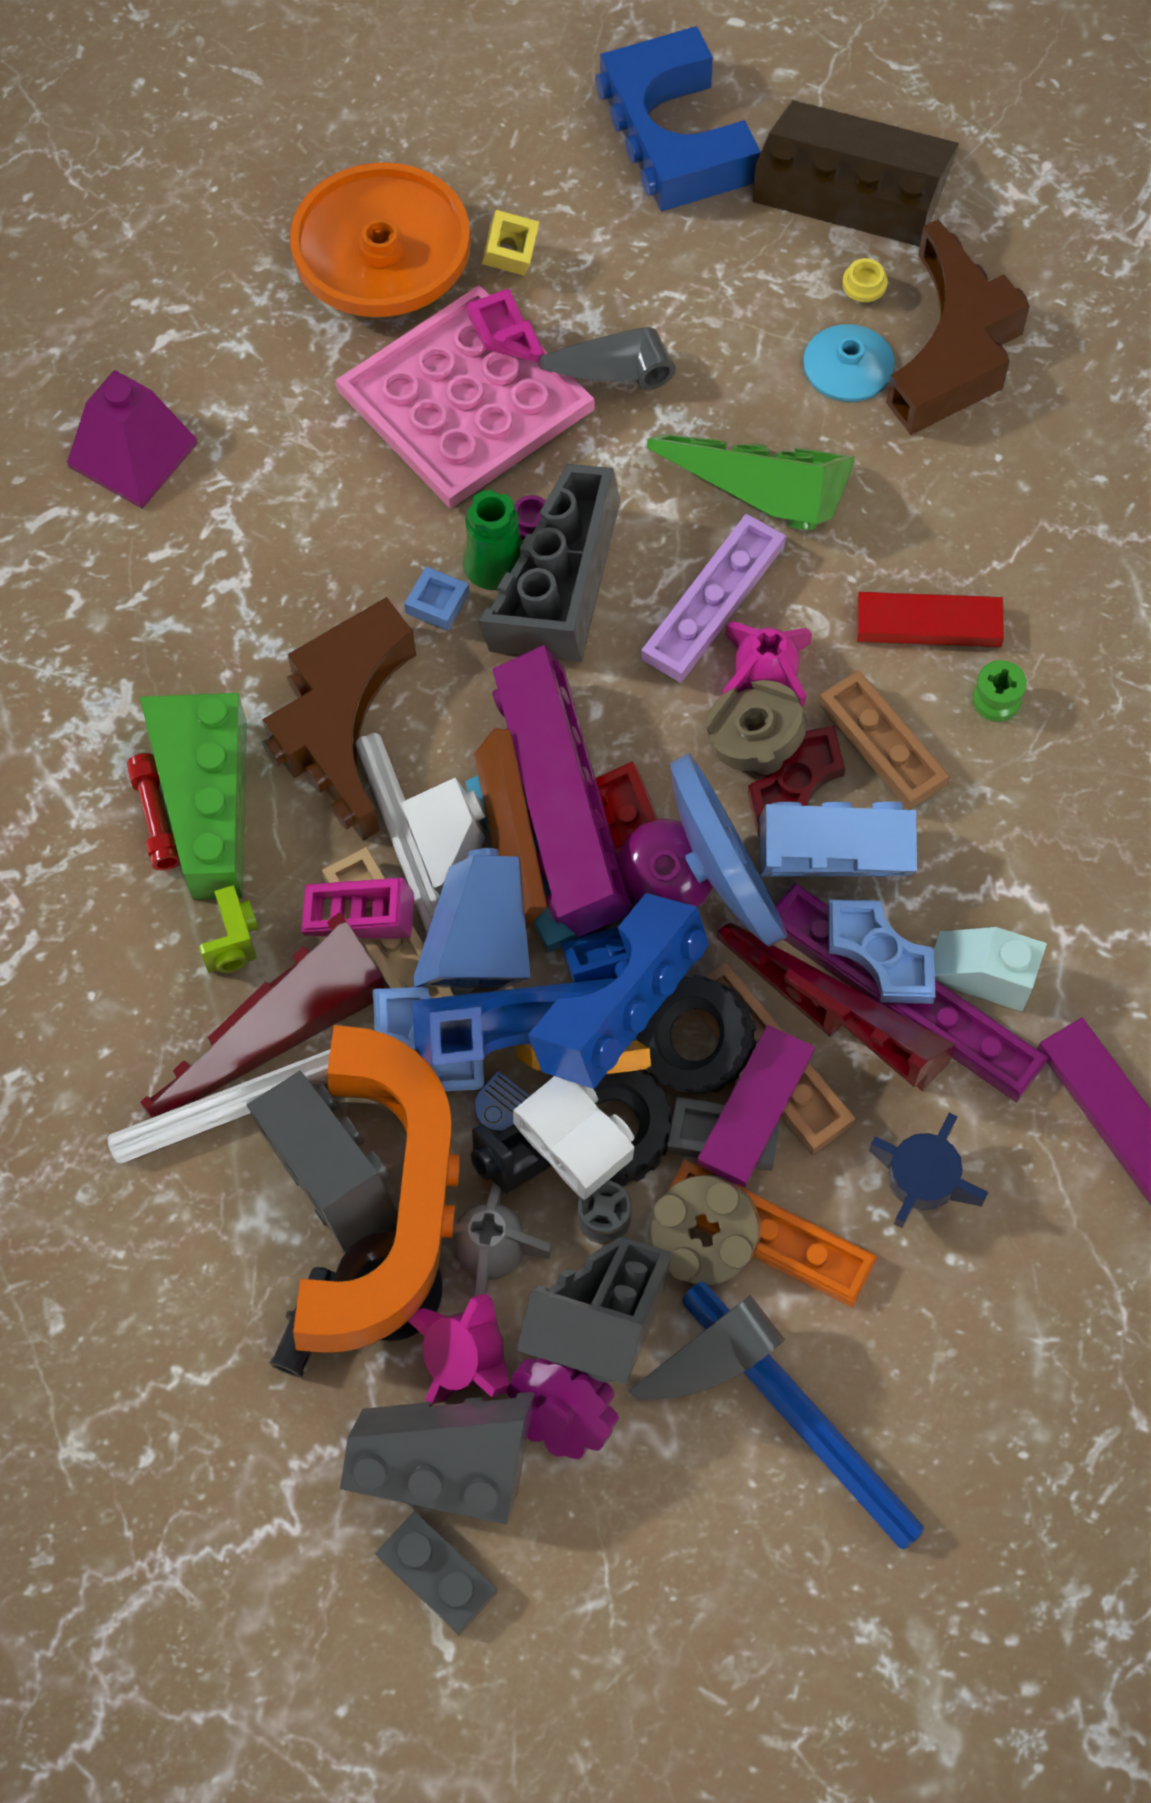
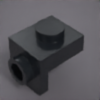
[471,1124,552,1194]

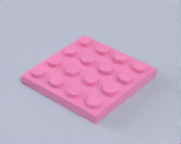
[336,285,595,509]

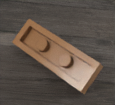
[818,670,950,810]

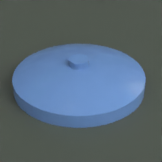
[670,753,788,947]

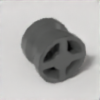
[578,1180,631,1244]

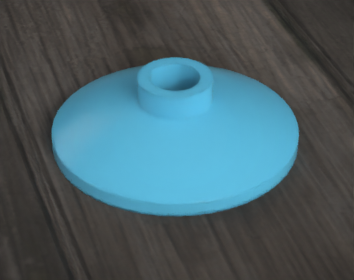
[803,324,895,402]

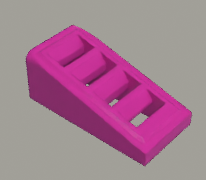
[301,878,414,939]

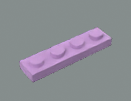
[641,514,786,683]

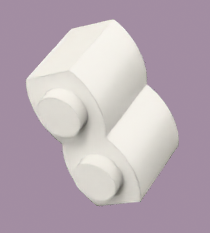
[513,1076,635,1200]

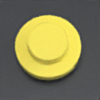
[842,258,888,302]

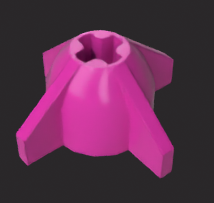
[722,621,812,706]
[408,1293,510,1405]

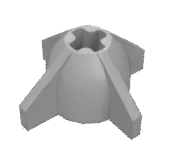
[441,1182,551,1296]

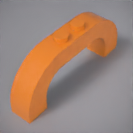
[293,1025,460,1353]

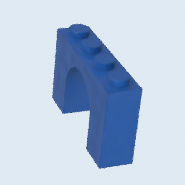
[595,26,761,212]

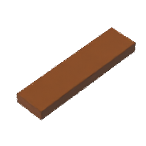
[474,728,548,930]

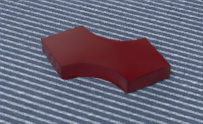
[748,726,845,836]

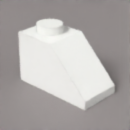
[401,777,486,895]

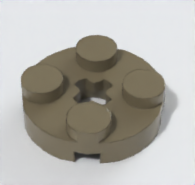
[706,680,808,775]
[651,1175,761,1285]

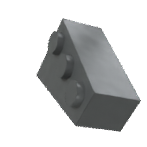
[247,1070,398,1254]
[517,1237,673,1385]
[340,1392,535,1525]

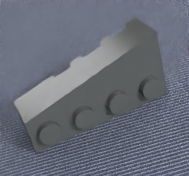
[479,464,621,662]

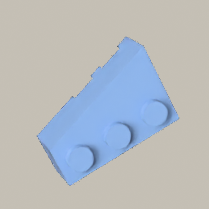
[759,802,917,877]

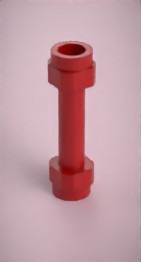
[127,753,180,871]

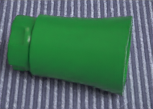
[462,489,522,590]

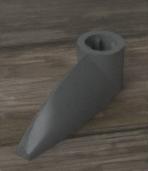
[539,327,676,390]
[629,1295,785,1400]

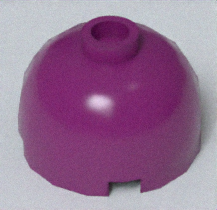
[617,818,713,908]

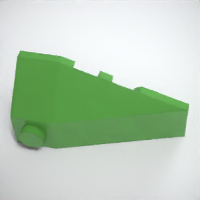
[647,434,855,530]

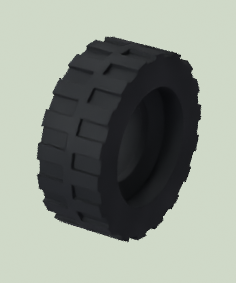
[636,975,757,1094]
[593,1070,671,1186]

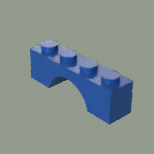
[528,893,709,1089]
[412,978,636,1066]

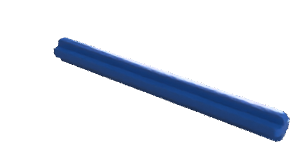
[682,1282,924,1549]

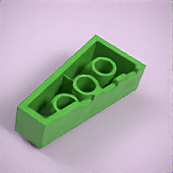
[140,693,247,900]

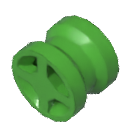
[973,660,1027,722]

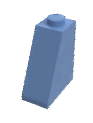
[413,848,531,988]

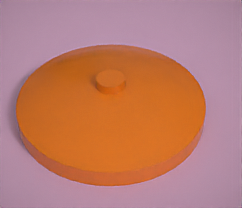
[290,162,471,317]

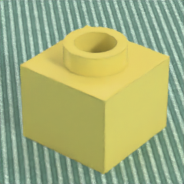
[481,210,539,276]

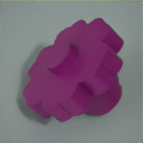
[506,1357,619,1459]

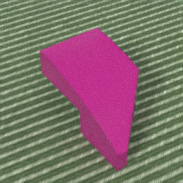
[466,288,544,362]

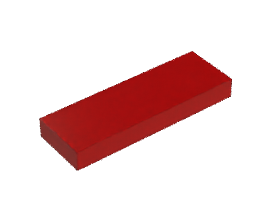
[857,592,1004,647]

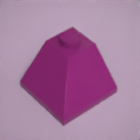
[67,370,198,509]

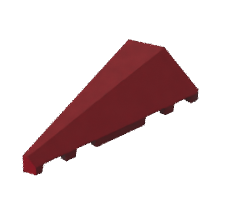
[717,922,956,1091]

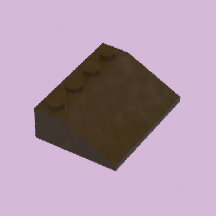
[753,100,959,247]

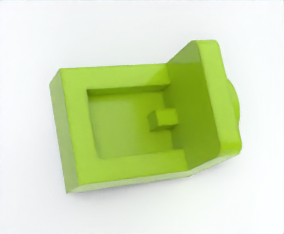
[199,885,259,973]

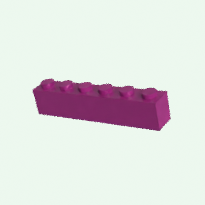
[492,645,632,937]

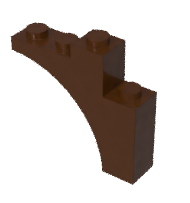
[886,219,1030,435]
[262,597,416,841]

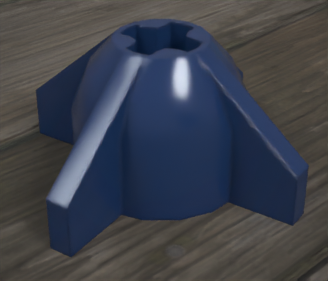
[869,1113,989,1228]

